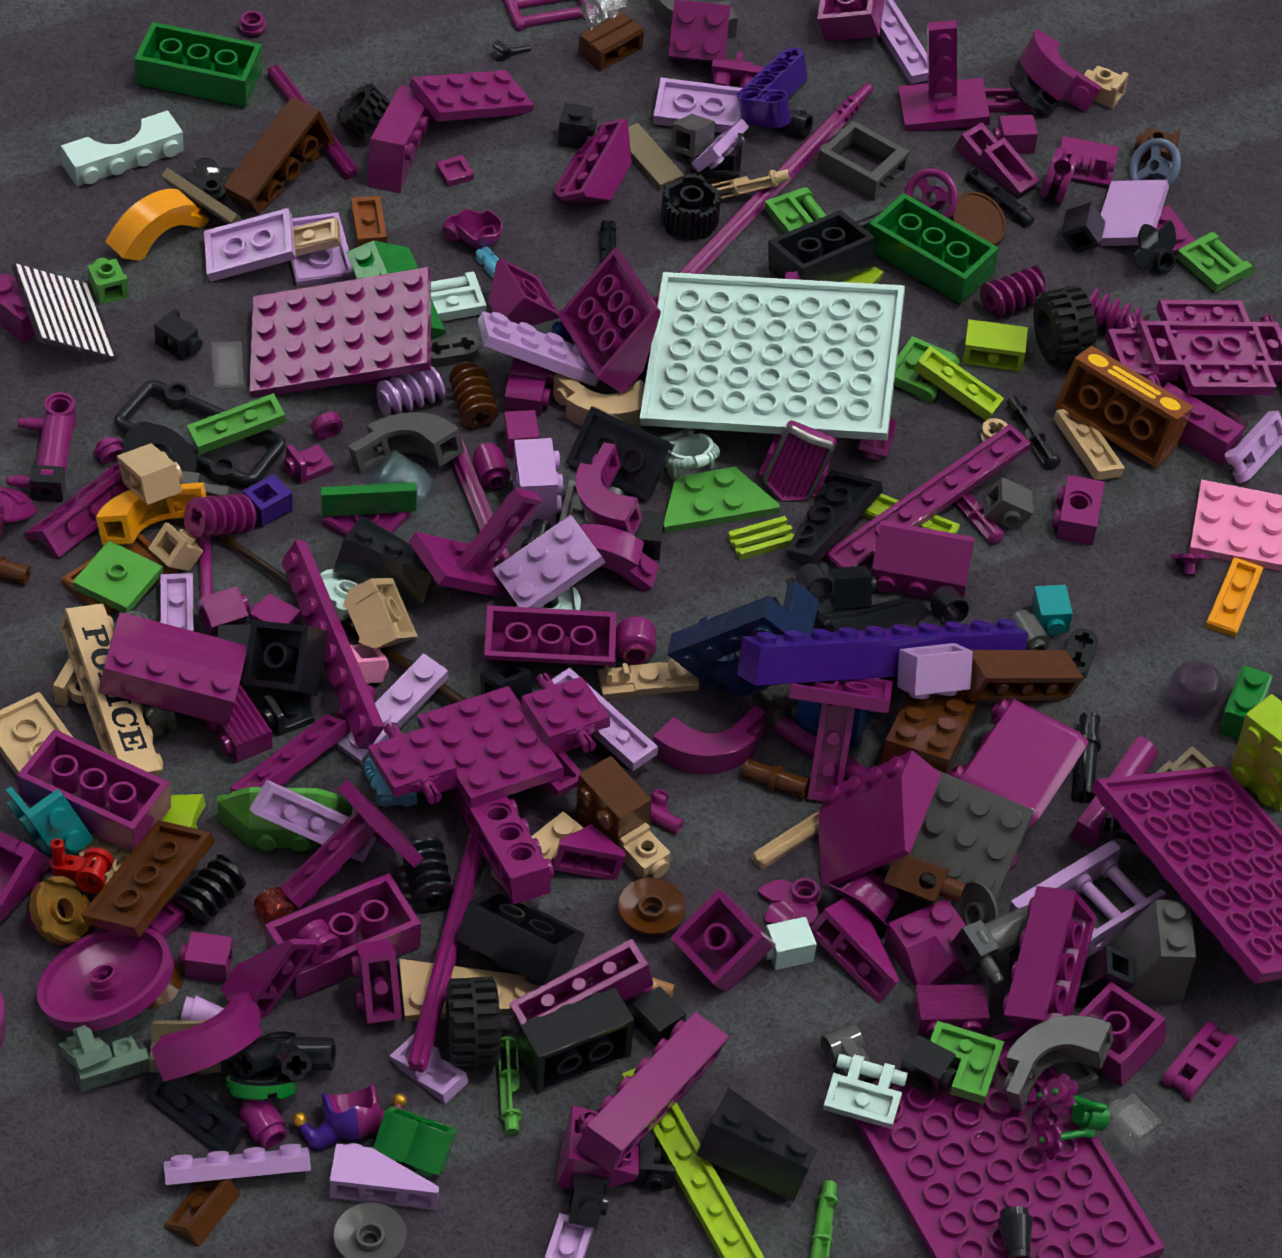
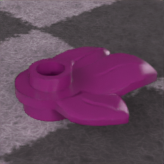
[758,878,822,926]

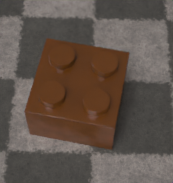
[575,756,652,846]

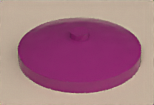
[37,927,174,1032]

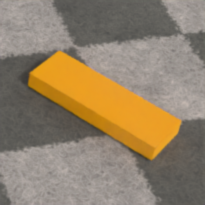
[1205,557,1264,638]

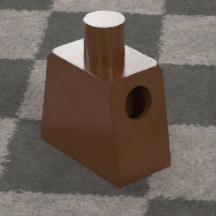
[884,853,966,902]

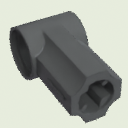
[820,1024,876,1082]

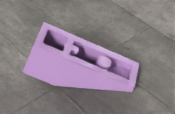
[330,1143,439,1210]

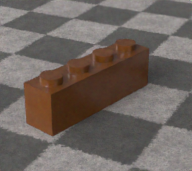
[964,650,1084,701]

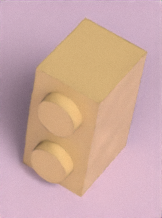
[117,443,183,505]

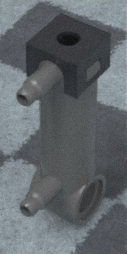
[949,905,1029,985]

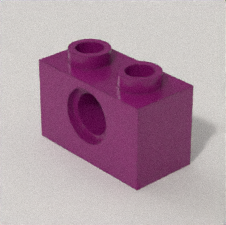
[1052,475,1105,545]

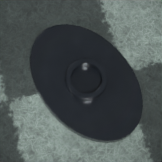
[123,423,198,473]

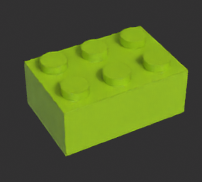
[1230,694,1282,812]

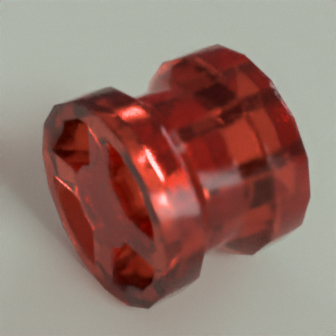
[253,887,296,925]

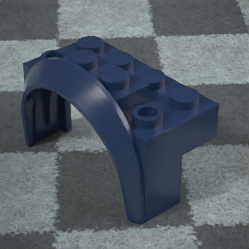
[667,581,819,696]

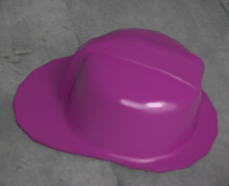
[822,873,899,928]

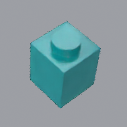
[1031,585,1073,636]

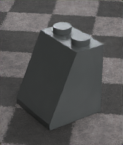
[1110,900,1196,1003]

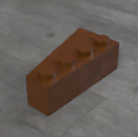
[224,96,335,215]

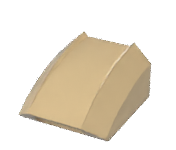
[343,578,418,649]

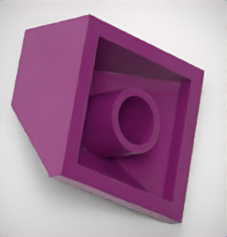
[488,258,559,326]

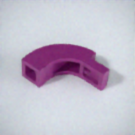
[1020,29,1102,113]
[576,442,643,535]
[579,524,659,592]
[653,705,766,774]
[151,991,262,1082]

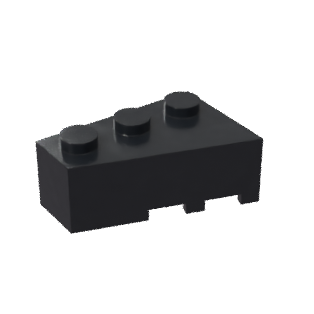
[333,516,435,607]
[696,1087,817,1201]

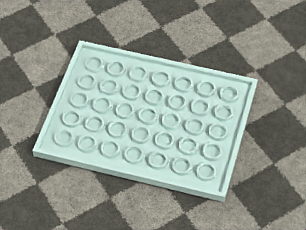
[640,272,905,441]

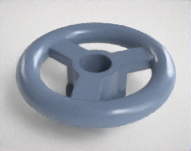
[1129,138,1181,187]

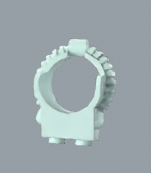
[660,428,720,480]

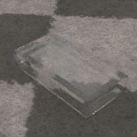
[211,341,245,393]

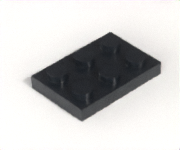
[566,406,675,501]

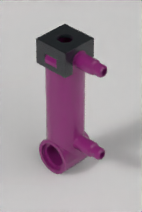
[6,392,77,502]

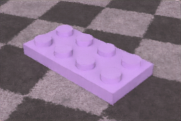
[477,311,599,387]

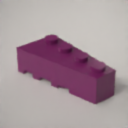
[367,85,434,194]

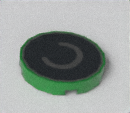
[226,1072,297,1100]

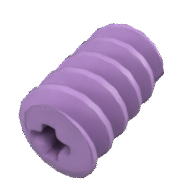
[376,366,446,417]

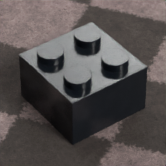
[241,620,328,696]

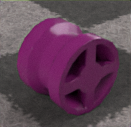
[297,919,341,964]

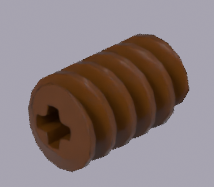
[449,362,498,428]

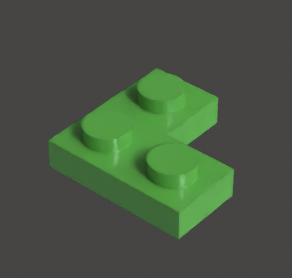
[930,1021,1004,1105]

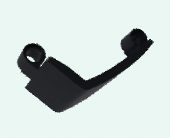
[786,563,969,632]

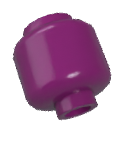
[615,616,656,665]

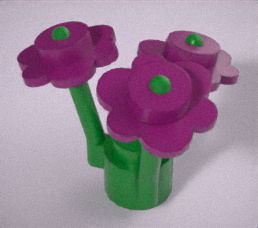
[1036,1074,1110,1160]

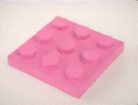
[1189,479,1282,571]

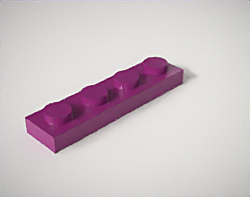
[230,714,351,793]

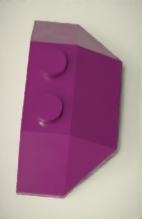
[553,118,632,205]

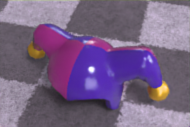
[292,1084,407,1151]

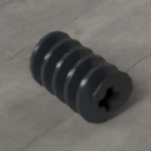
[403,837,453,914]
[171,854,246,926]

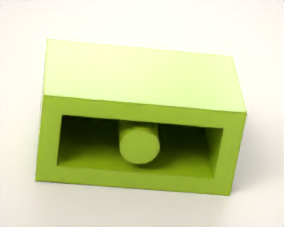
[962,319,1028,372]

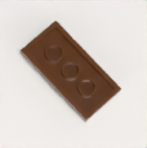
[81,820,215,938]

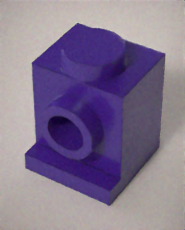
[243,474,293,526]

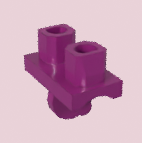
[711,52,764,88]

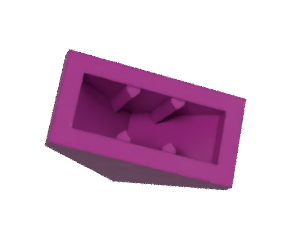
[552,824,626,880]

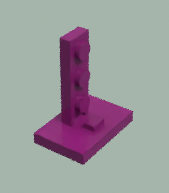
[898,20,990,131]
[409,488,543,598]
[789,678,893,802]
[280,780,424,908]

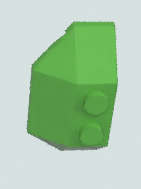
[217,787,353,852]

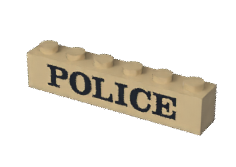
[59,603,163,777]

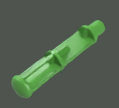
[499,1036,522,1136]
[810,1180,838,1258]

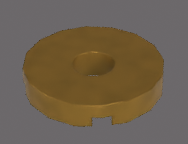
[29,876,90,945]

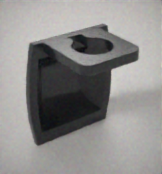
[690,133,743,182]

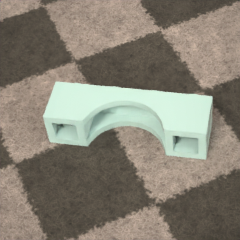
[61,110,184,187]

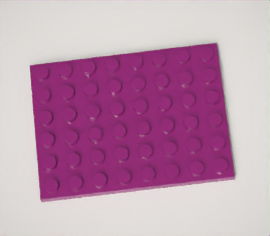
[1091,766,1282,984]
[852,1028,1165,1258]

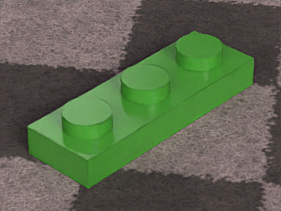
[187,393,286,455]

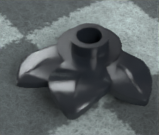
[1009,74,1056,116]
[178,158,235,201]
[1133,220,1176,274]

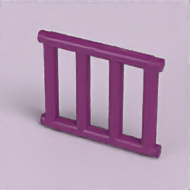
[503,0,595,32]

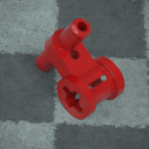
[50,839,114,893]

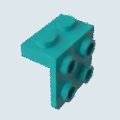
[6,786,94,857]

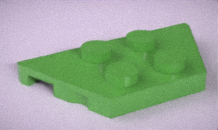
[663,467,780,533]

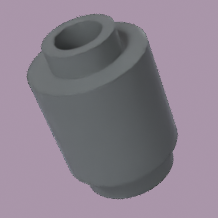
[1009,610,1050,650]

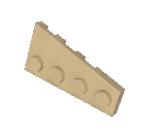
[399,959,541,1022]

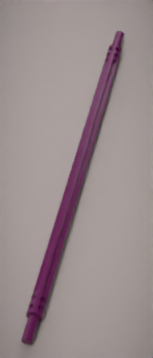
[655,83,873,297]

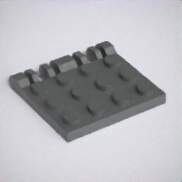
[864,770,1035,905]

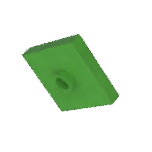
[73,541,163,614]

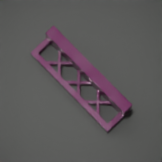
[24,463,130,558]

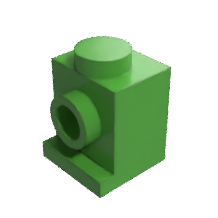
[88,258,129,305]

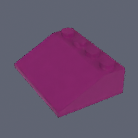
[558,247,661,394]
[98,612,247,726]
[818,751,942,887]

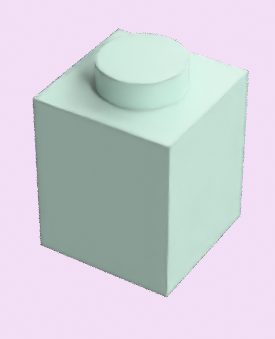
[764,917,816,970]

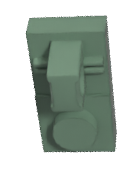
[57,1025,113,1070]
[76,1036,149,1092]

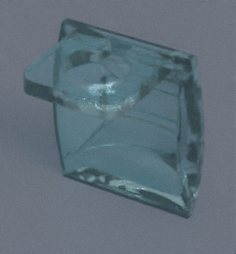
[366,451,436,512]

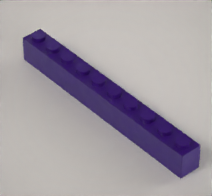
[737,619,1028,686]

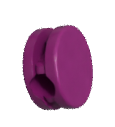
[1039,147,1080,205]

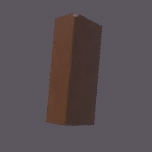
[163,1179,241,1247]

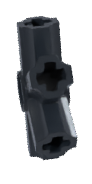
[226,1031,336,1081]

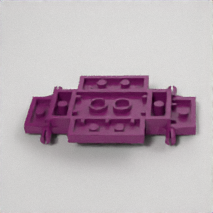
[1105,299,1282,395]
[368,673,610,808]

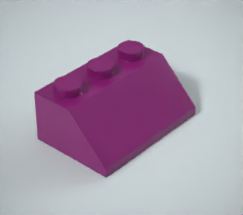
[871,520,975,599]

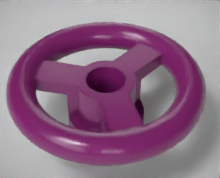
[904,168,958,219]

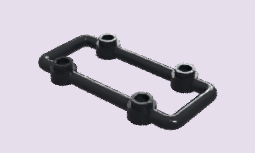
[114,380,286,486]

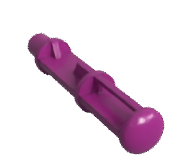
[955,492,1004,545]

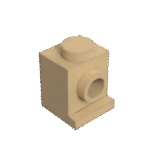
[1084,66,1129,109]
[148,522,203,571]
[619,823,671,879]

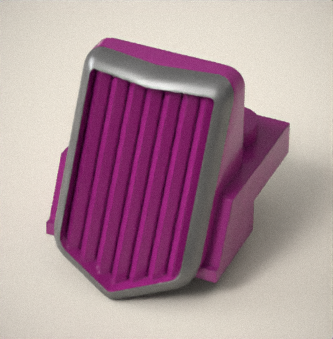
[758,420,837,502]

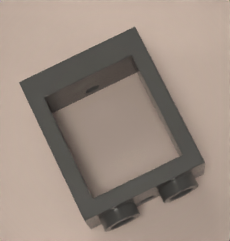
[817,120,910,200]

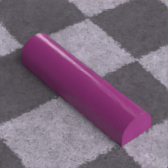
[1071,736,1158,847]

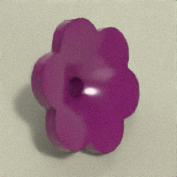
[1171,553,1210,574]

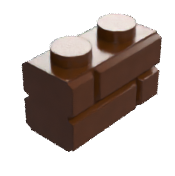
[578,12,644,71]

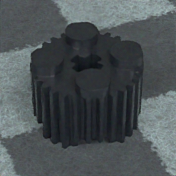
[661,173,721,239]

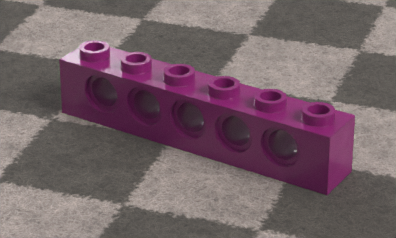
[447,787,554,904]

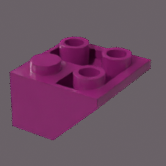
[556,1105,640,1189]

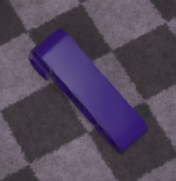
[737,48,808,128]

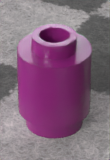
[473,443,510,489]
[238,1097,287,1150]

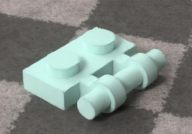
[823,1054,908,1129]

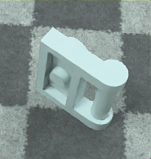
[431,271,486,322]

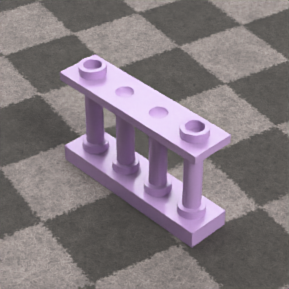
[1008,840,1166,957]

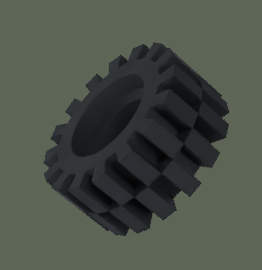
[336,83,390,138]

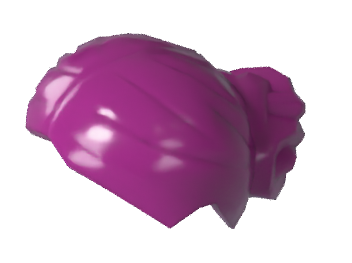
[442,209,503,249]

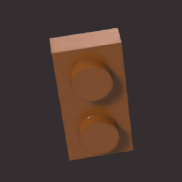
[351,196,387,247]

